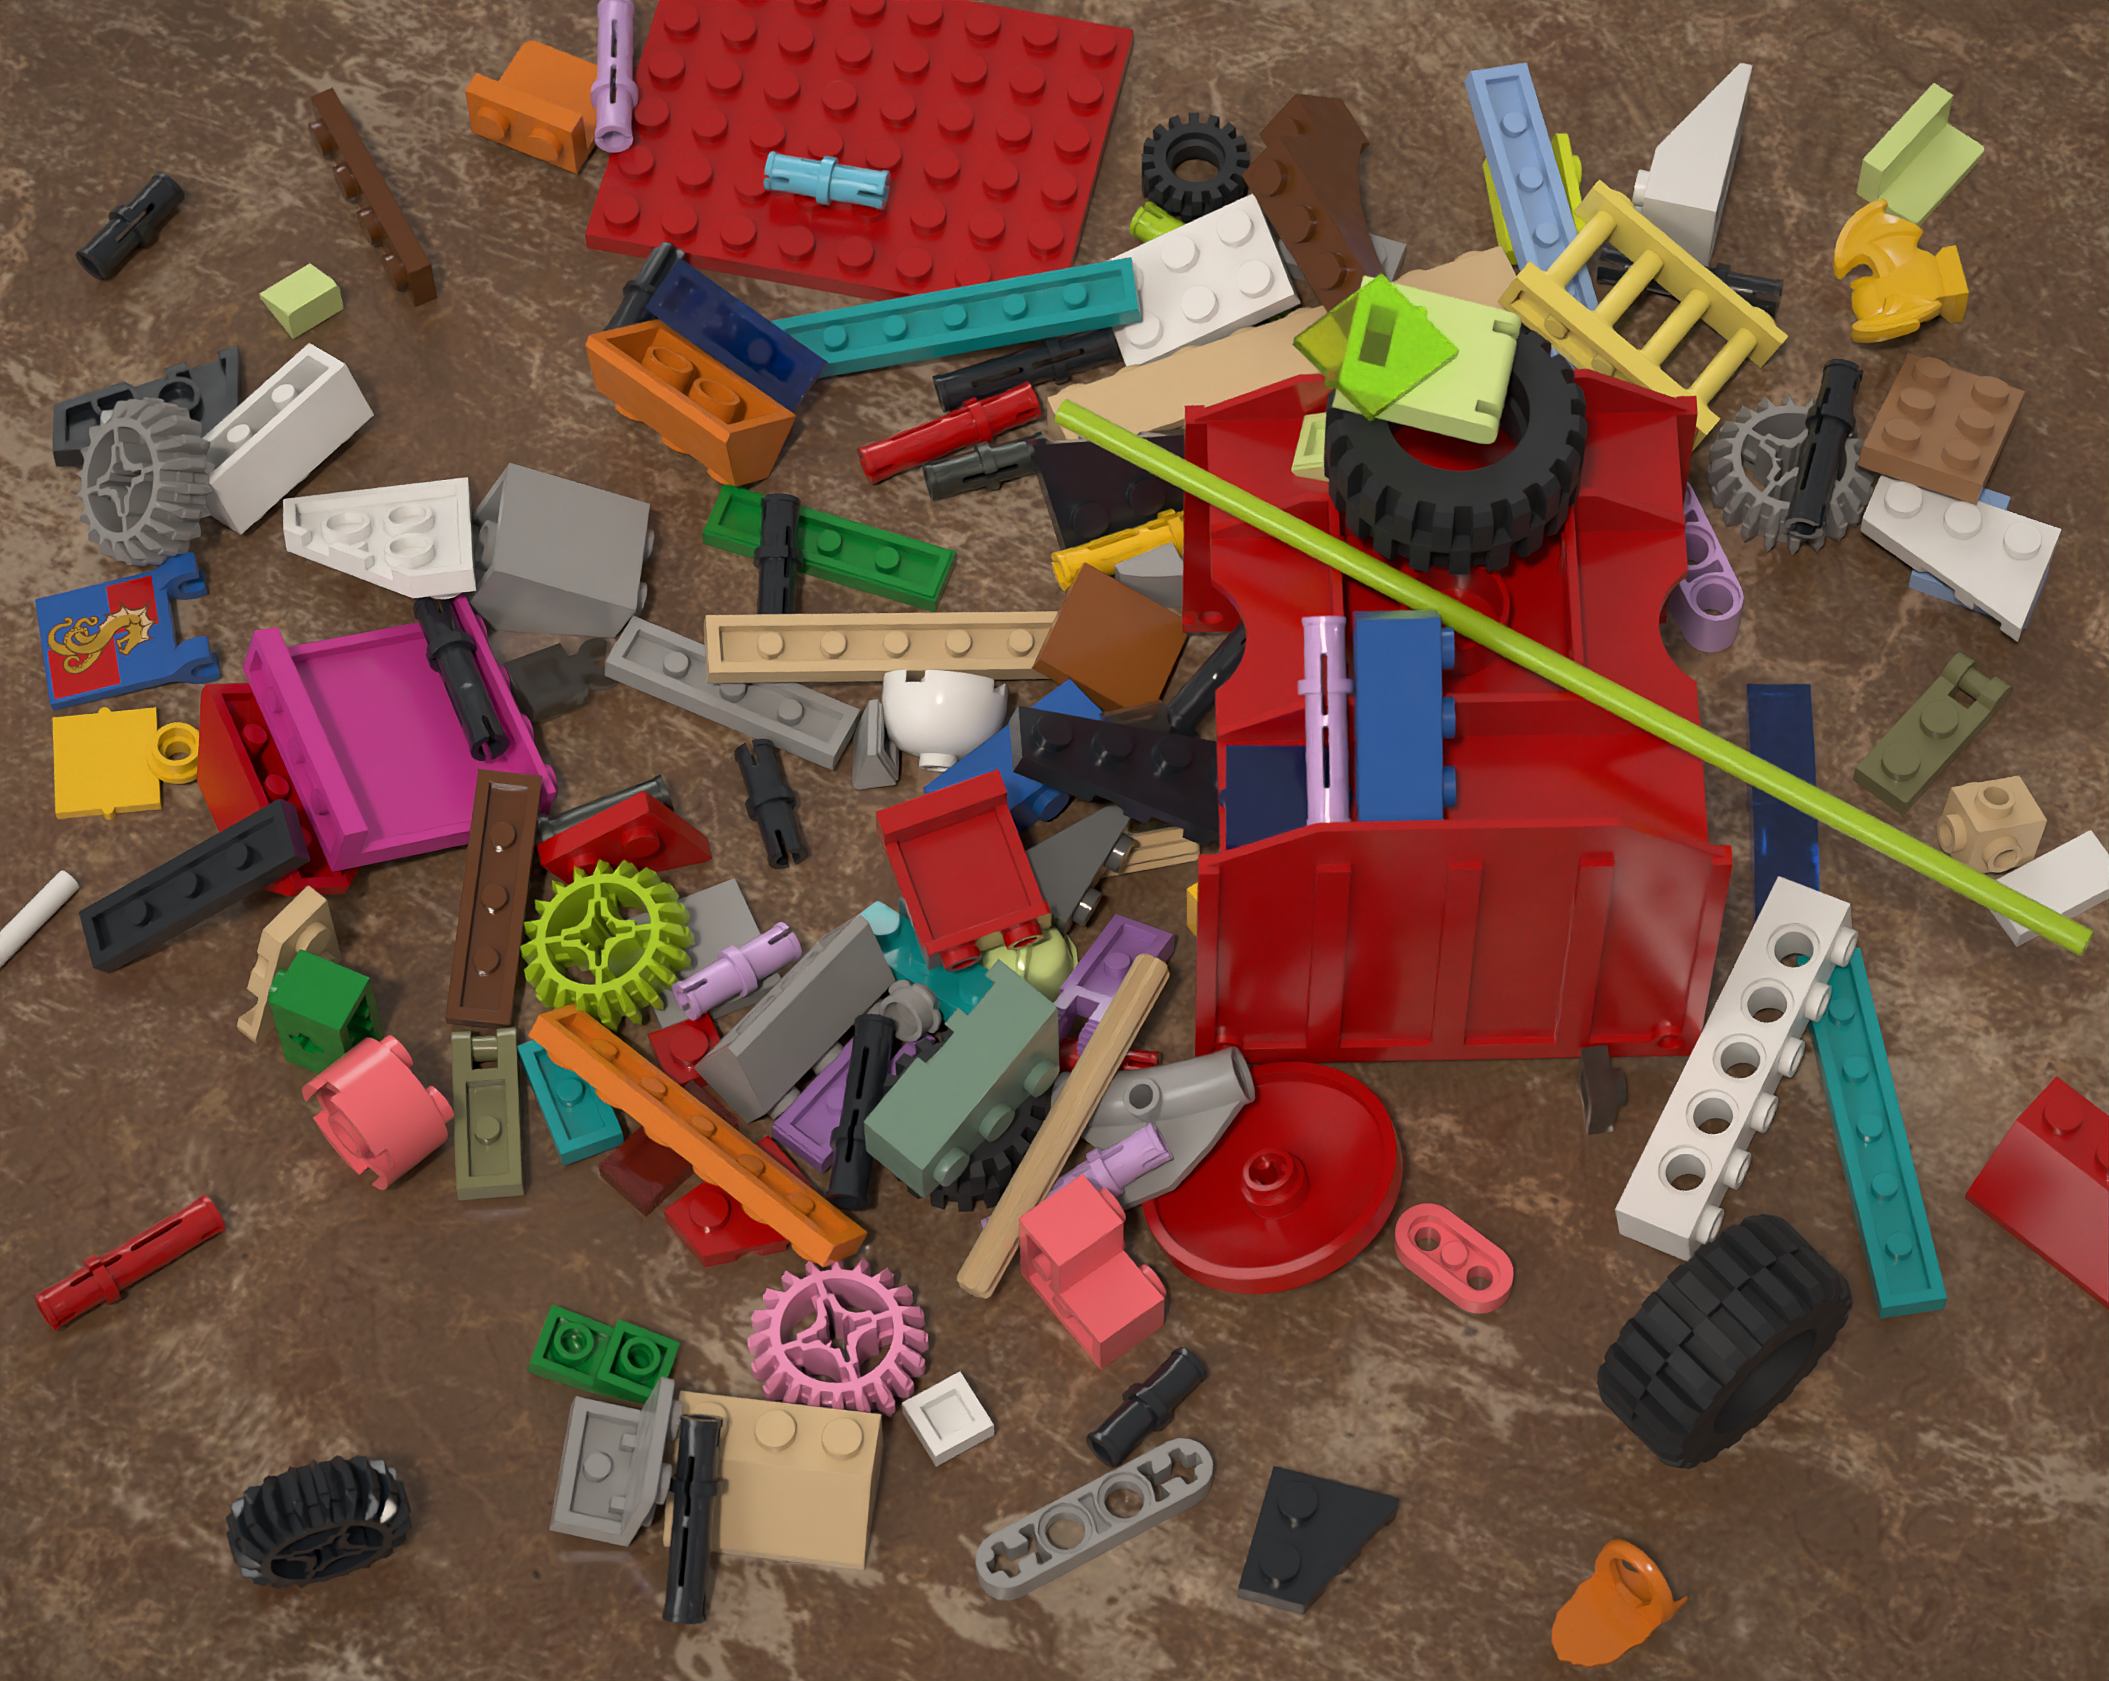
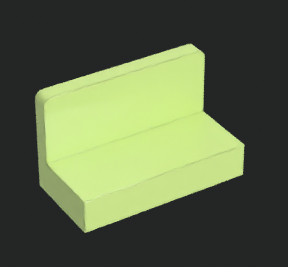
[1856,83,1984,227]

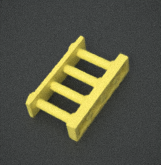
[1497,179,1788,452]

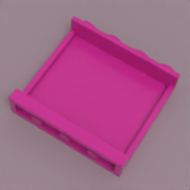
[242,592,558,872]

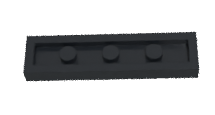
[79,799,311,973]

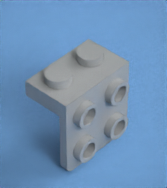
[549,1377,682,1547]

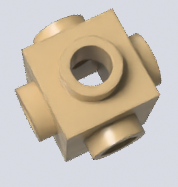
[1937,775,2047,873]

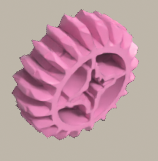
[748,1257,929,1418]

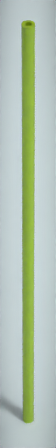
[1054,399,2094,956]

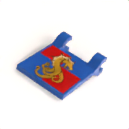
[35,552,221,711]

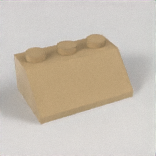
[663,1391,884,1570]

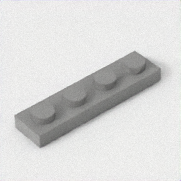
[605,616,861,770]

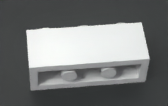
[202,343,374,534]

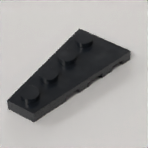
[1009,706,1220,847]

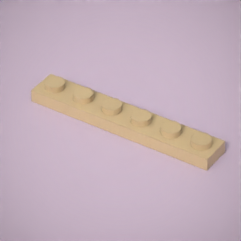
[704,611,1058,683]

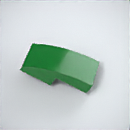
[526,1304,680,1404]

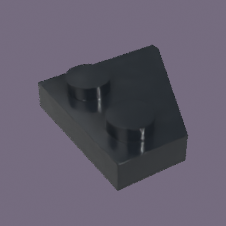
[1238,1466,1399,1615]

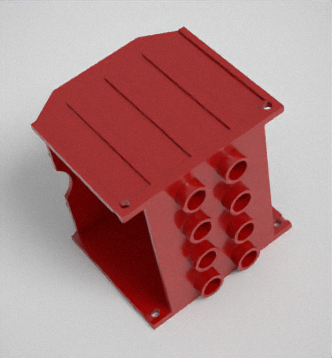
[1182,369,1733,1064]

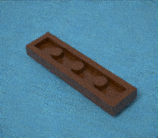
[308,87,437,307]
[445,769,543,1029]

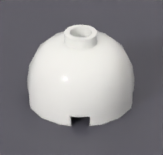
[881,669,1009,772]

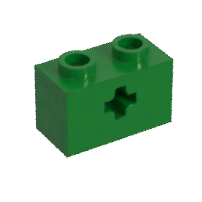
[268,949,384,1074]

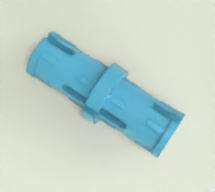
[764,151,890,210]

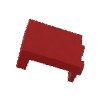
[875,769,1052,972]

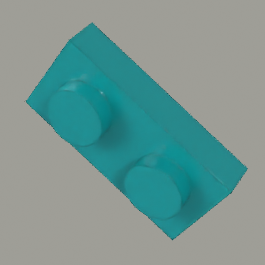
[517,1040,624,1166]

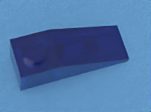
[645,258,829,413]

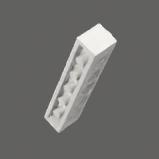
[1615,876,1858,1261]

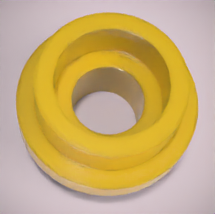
[146,722,199,784]

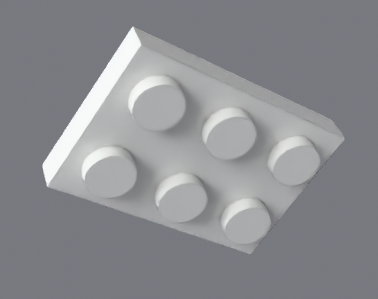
[1108,194,1300,367]

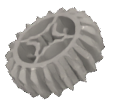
[1706,393,1875,556]
[75,397,215,566]

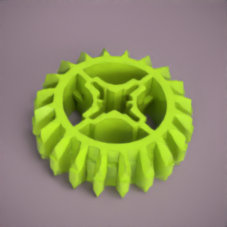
[520,859,695,1032]

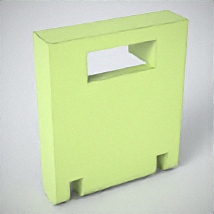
[1332,276,1522,444]

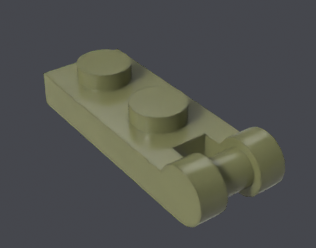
[1853,651,2013,816]
[451,1027,524,1200]

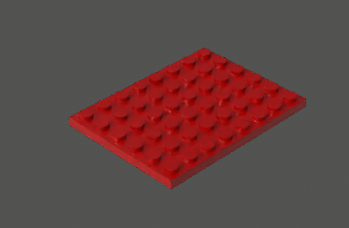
[585,0,1134,301]

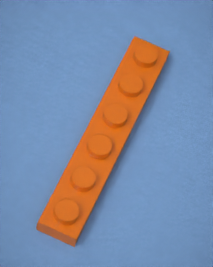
[528,1003,868,1267]

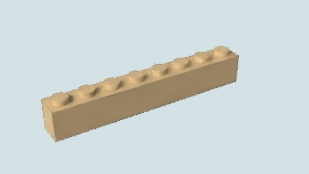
[1047,246,1516,441]

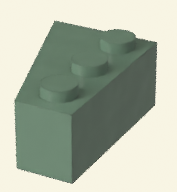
[864,959,1060,1199]

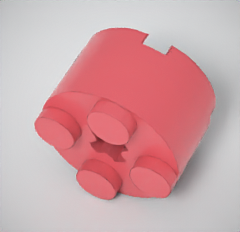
[302,1035,454,1190]

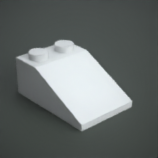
[1632,63,1752,267]

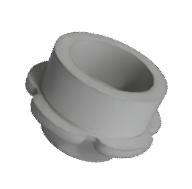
[880,980,941,1042]

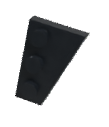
[52,345,241,467]
[1025,429,1184,551]

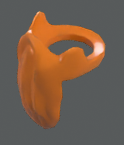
[1551,1538,1688,1668]

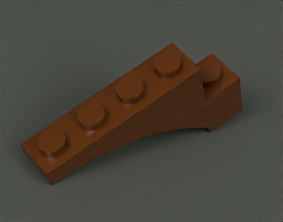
[1242,94,1389,343]

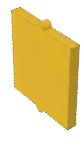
[52,707,162,820]

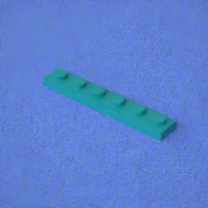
[772,257,1142,385]
[1794,947,1947,1319]

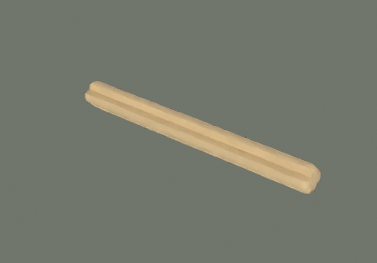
[957,953,1170,1299]

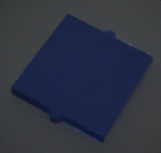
[1219,745,1354,851]

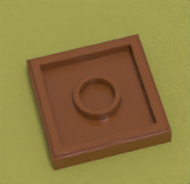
[1032,562,1188,728]

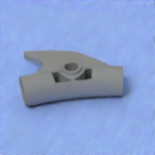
[1051,1046,1255,1211]

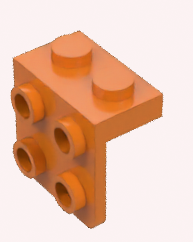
[465,41,616,174]

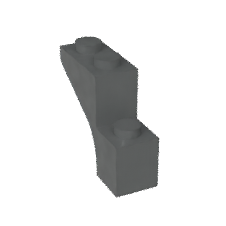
[899,806,1135,938]

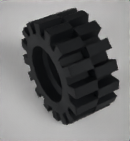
[1142,113,1250,224]

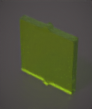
[1292,273,1459,422]

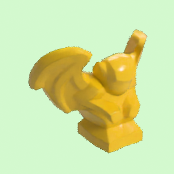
[1833,199,1969,343]

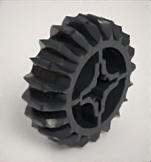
[226,1455,412,1589]

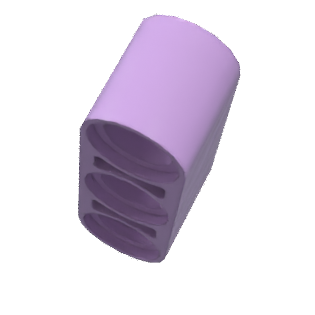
[1668,482,1744,653]

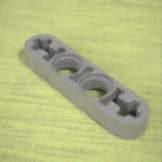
[975,1438,1213,1601]

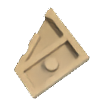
[237,885,342,1044]

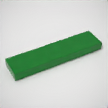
[702,484,957,613]

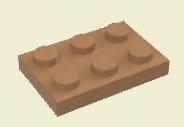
[1857,353,2025,505]

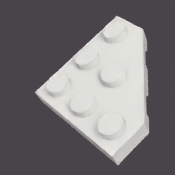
[283,477,476,599]

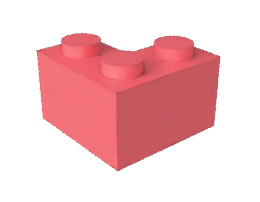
[1018,1174,1167,1370]

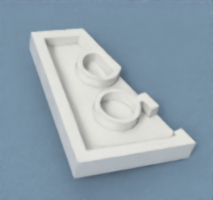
[1860,474,2062,642]

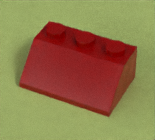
[1965,1076,2109,1309]

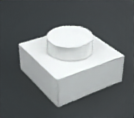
[902,1372,994,1467]

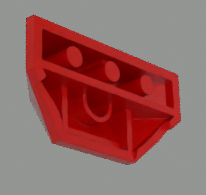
[197,683,360,897]

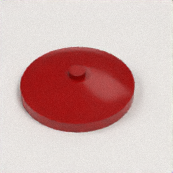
[1142,1061,1403,1294]

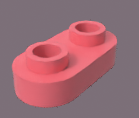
[1394,1203,1514,1314]

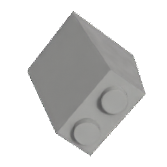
[464,463,654,638]

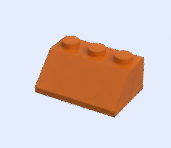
[585,319,796,487]

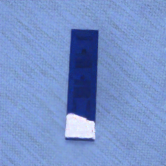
[1746,684,1819,927]

